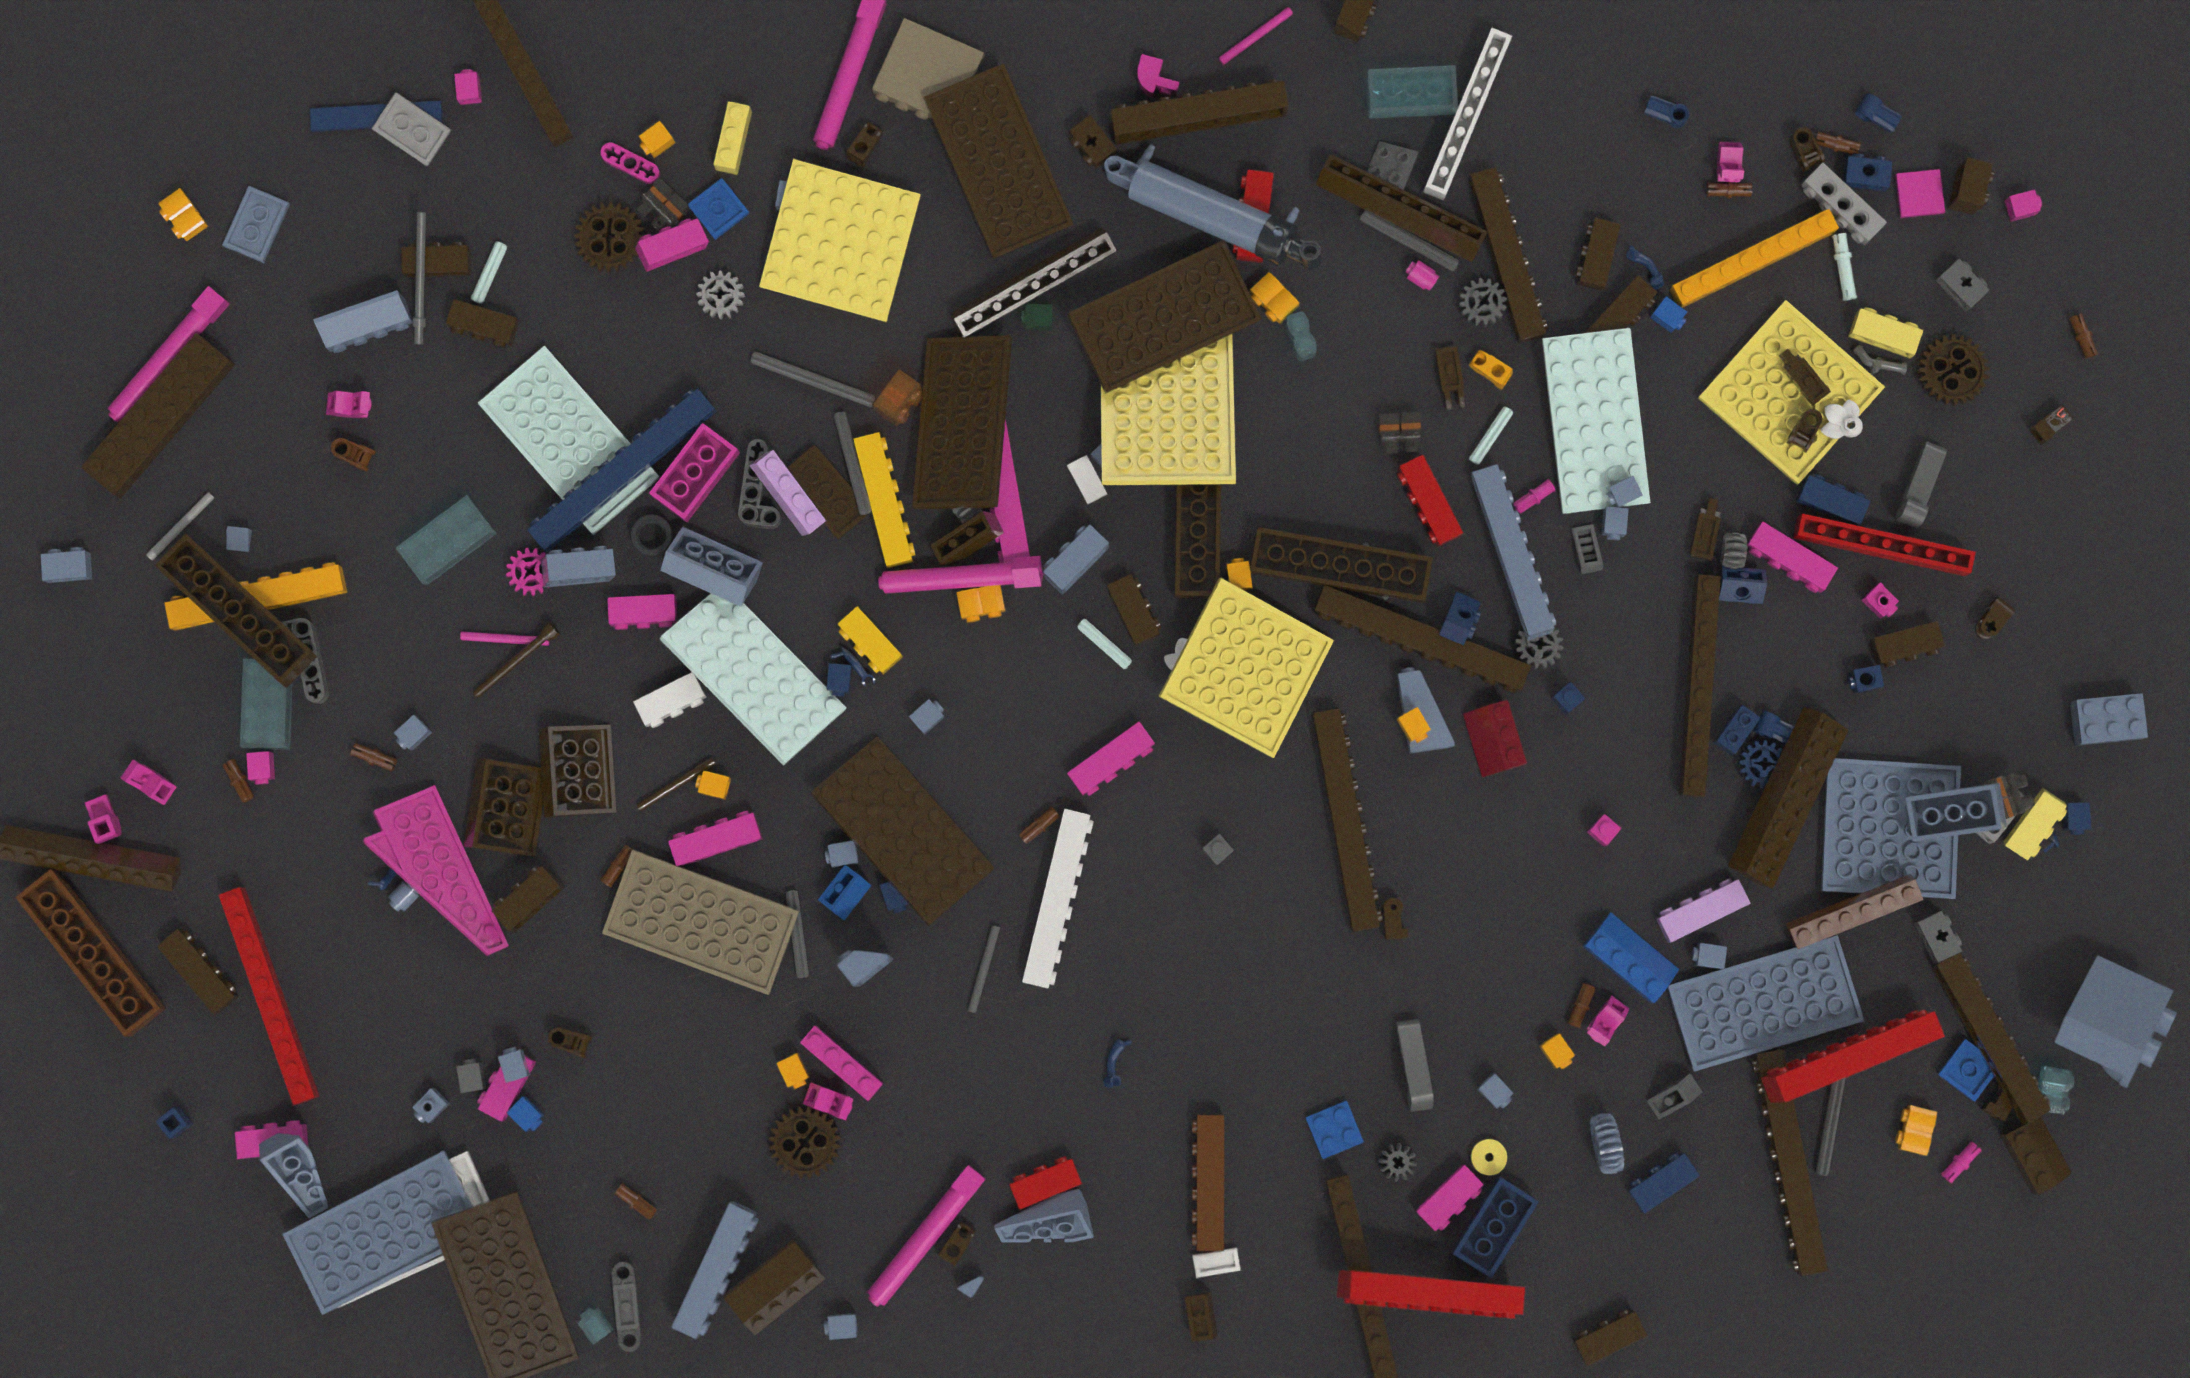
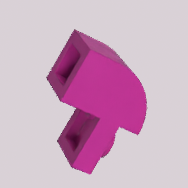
[1137,54,1179,98]
[1717,142,1744,182]
[326,391,371,418]
[121,760,177,805]
[85,795,122,844]
[1587,996,1629,1046]
[803,1083,853,1120]

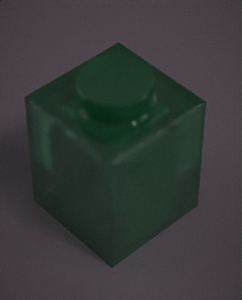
[1021,304,1053,330]

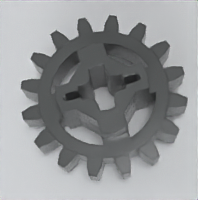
[1459,278,1507,327]
[1515,630,1563,669]

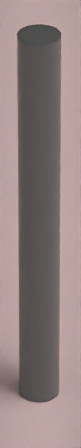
[967,925,1000,1013]

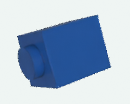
[1650,296,1687,333]
[507,1096,544,1132]

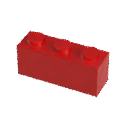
[1010,1156,1082,1209]

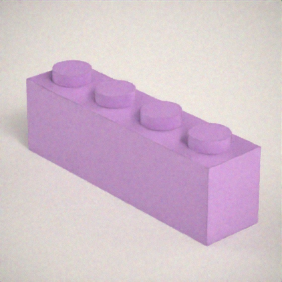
[750,450,826,536]
[1656,878,1751,943]

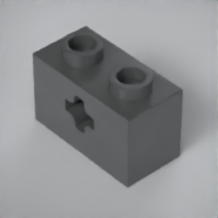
[1936,259,1989,312]
[1913,911,1962,963]

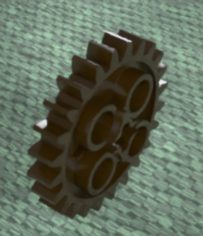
[574,202,645,274]
[1917,334,1990,406]
[769,1107,841,1179]

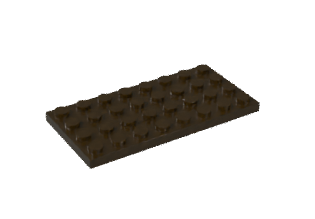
[923,63,1074,259]
[1067,240,1262,394]
[912,335,1012,509]
[811,736,995,926]
[431,1190,579,1378]

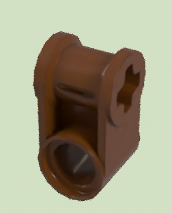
[331,438,376,472]

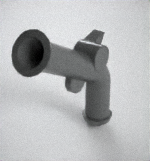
[1853,345,1907,375]

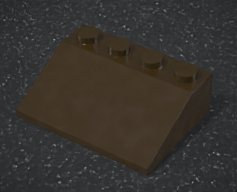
[539,725,617,818]
[463,759,543,857]

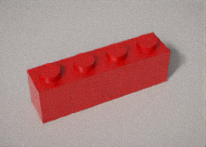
[1233,170,1274,263]
[1397,455,1463,547]

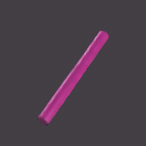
[1218,7,1293,65]
[460,631,550,646]

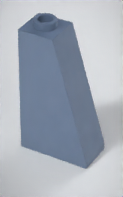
[1397,667,1455,754]

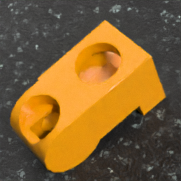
[1469,350,1513,390]

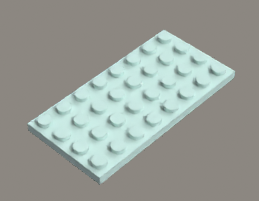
[1542,328,1650,514]
[478,346,660,535]
[660,594,846,765]

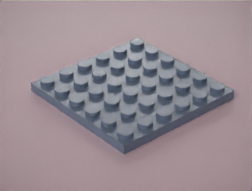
[1821,758,1961,899]

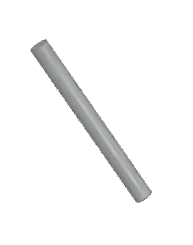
[146,492,215,561]

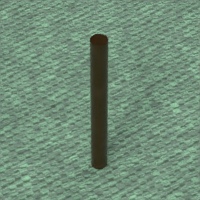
[636,757,716,811]

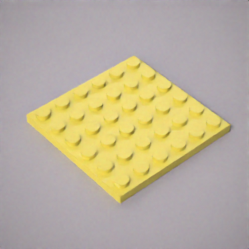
[759,159,921,322]
[1698,300,1885,485]
[1159,578,1334,758]

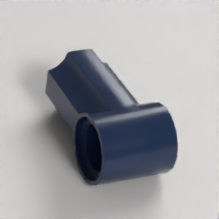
[1855,93,1902,133]
[1644,95,1689,128]
[1754,711,1794,744]

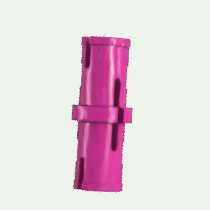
[1941,1141,1982,1184]

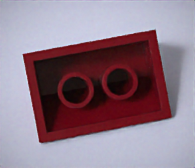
[1463,700,1527,777]

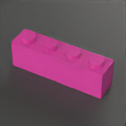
[1747,522,1838,593]
[1067,722,1155,796]
[668,811,763,867]
[800,1026,884,1101]

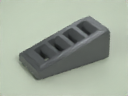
[1572,524,1603,574]

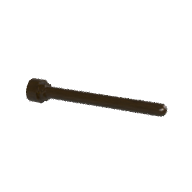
[473,621,561,697]

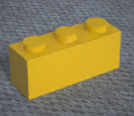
[838,606,903,675]

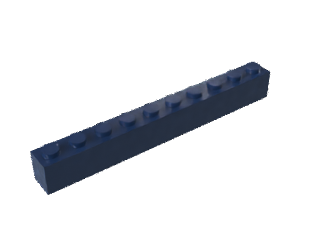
[527,388,716,553]

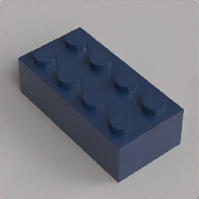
[1451,1176,1539,1278]

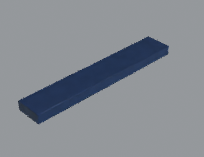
[310,101,443,132]

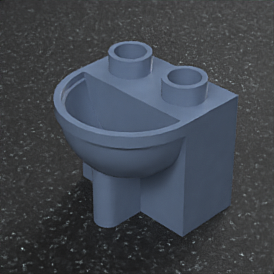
[2055,955,2177,1088]

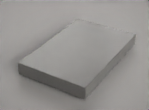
[372,92,451,166]

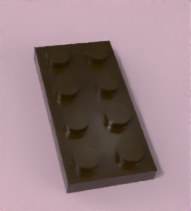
[787,445,872,540]

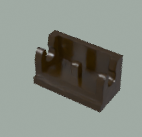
[1185,1292,1218,1342]

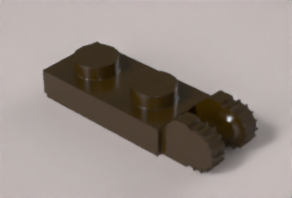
[1435,346,1465,409]

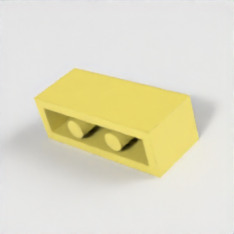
[714,101,752,175]
[1848,307,1923,358]
[2003,788,2067,860]

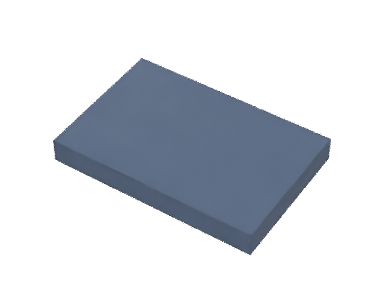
[222,186,290,263]

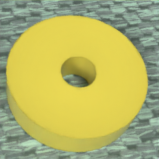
[1471,1139,1507,1175]

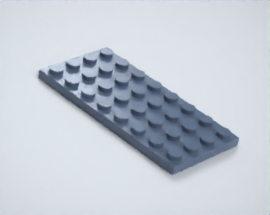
[1667,935,1864,1071]
[283,1151,472,1315]

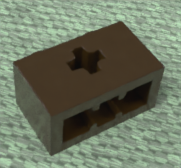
[1069,115,1117,169]

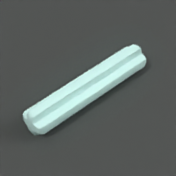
[471,242,507,304]
[1469,407,1513,465]
[1077,619,1132,669]

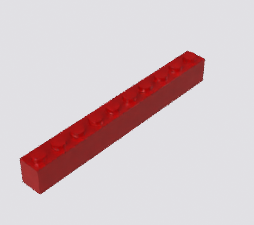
[219,887,320,1105]

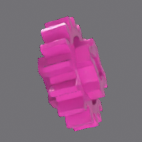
[506,548,549,596]

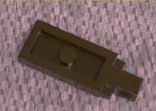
[1779,349,1831,406]
[1689,498,1721,561]

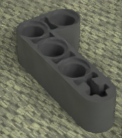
[738,439,782,529]
[1895,441,1947,528]
[281,618,329,704]
[1396,1019,1434,1112]

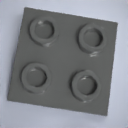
[1367,141,1418,190]

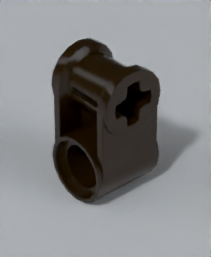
[1789,127,1825,172]
[1786,409,1823,453]
[1975,596,2016,639]
[548,1027,593,1058]

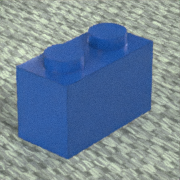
[818,865,872,920]

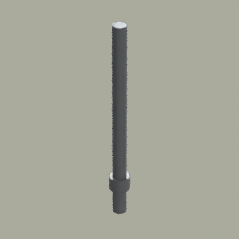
[412,212,426,344]

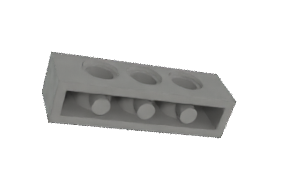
[1801,163,1887,245]

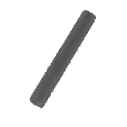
[786,890,809,978]

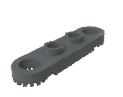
[612,1261,641,1352]

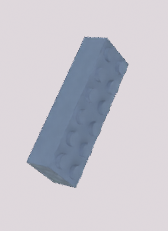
[672,1201,759,1339]

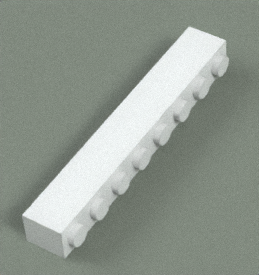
[1424,28,1512,200]
[1022,809,1094,989]

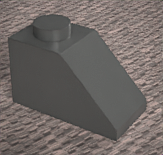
[1647,1074,1702,1119]

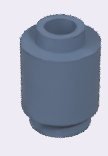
[388,881,419,912]

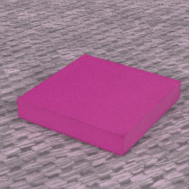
[1895,169,1945,218]

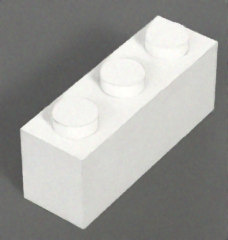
[633,672,707,728]

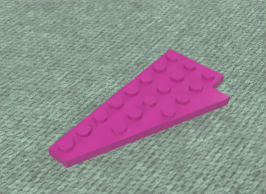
[363,785,509,956]

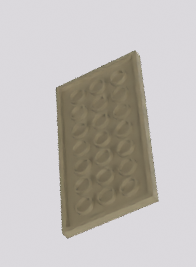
[602,849,800,995]

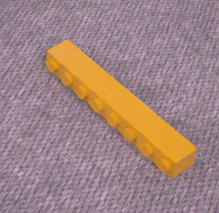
[1669,209,1839,308]
[165,562,347,631]

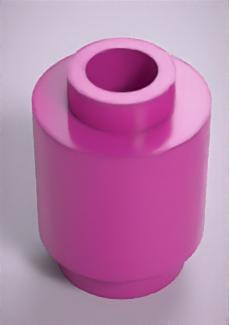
[1405,260,1439,291]

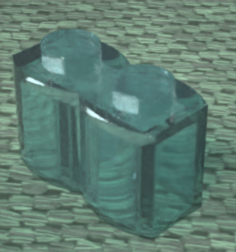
[1285,311,1317,362]
[2038,1065,2075,1115]

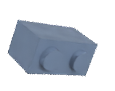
[41,547,92,583]

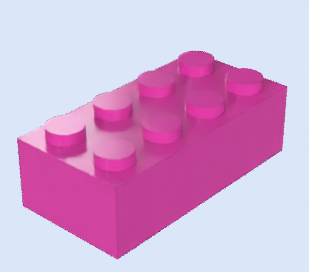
[649,423,740,523]

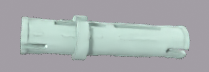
[1832,233,1857,301]

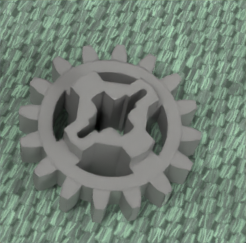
[697,270,745,319]

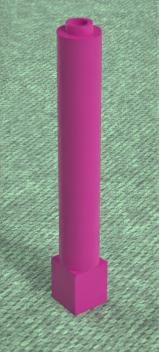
[813,0,887,150]
[107,286,230,423]
[879,556,1043,594]
[867,1165,986,1307]

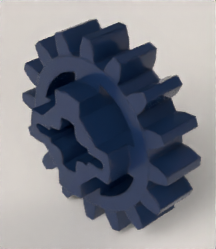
[1738,740,1783,789]

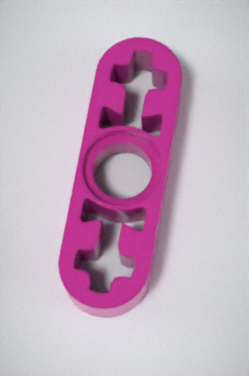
[601,143,660,184]

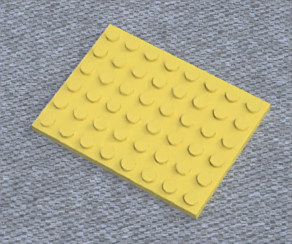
[1101,334,1236,485]

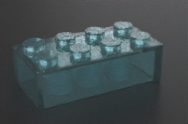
[1366,65,1458,119]
[396,495,497,586]
[240,659,292,750]

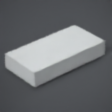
[1067,455,1107,504]
[1193,1248,1240,1278]

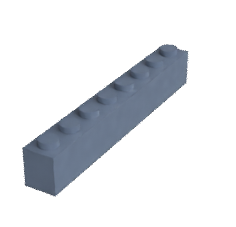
[1471,464,1556,641]

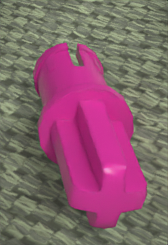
[1513,479,1555,513]

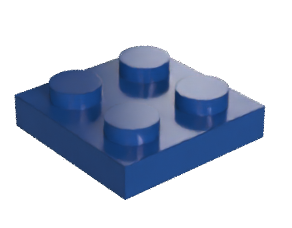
[687,178,750,240]
[1937,1039,1994,1102]
[1305,1101,1364,1159]

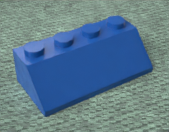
[1582,912,1679,1003]

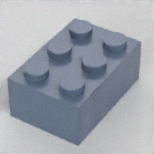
[1043,525,1109,595]
[541,546,616,587]
[2070,693,2148,746]

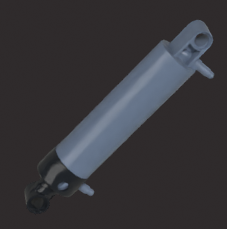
[1104,144,1322,270]

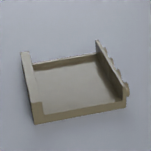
[872,18,985,120]

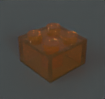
[873,369,923,427]

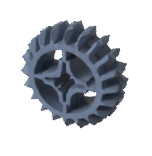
[1590,1113,1624,1174]

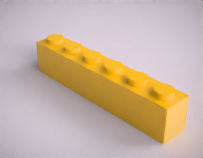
[854,432,916,568]

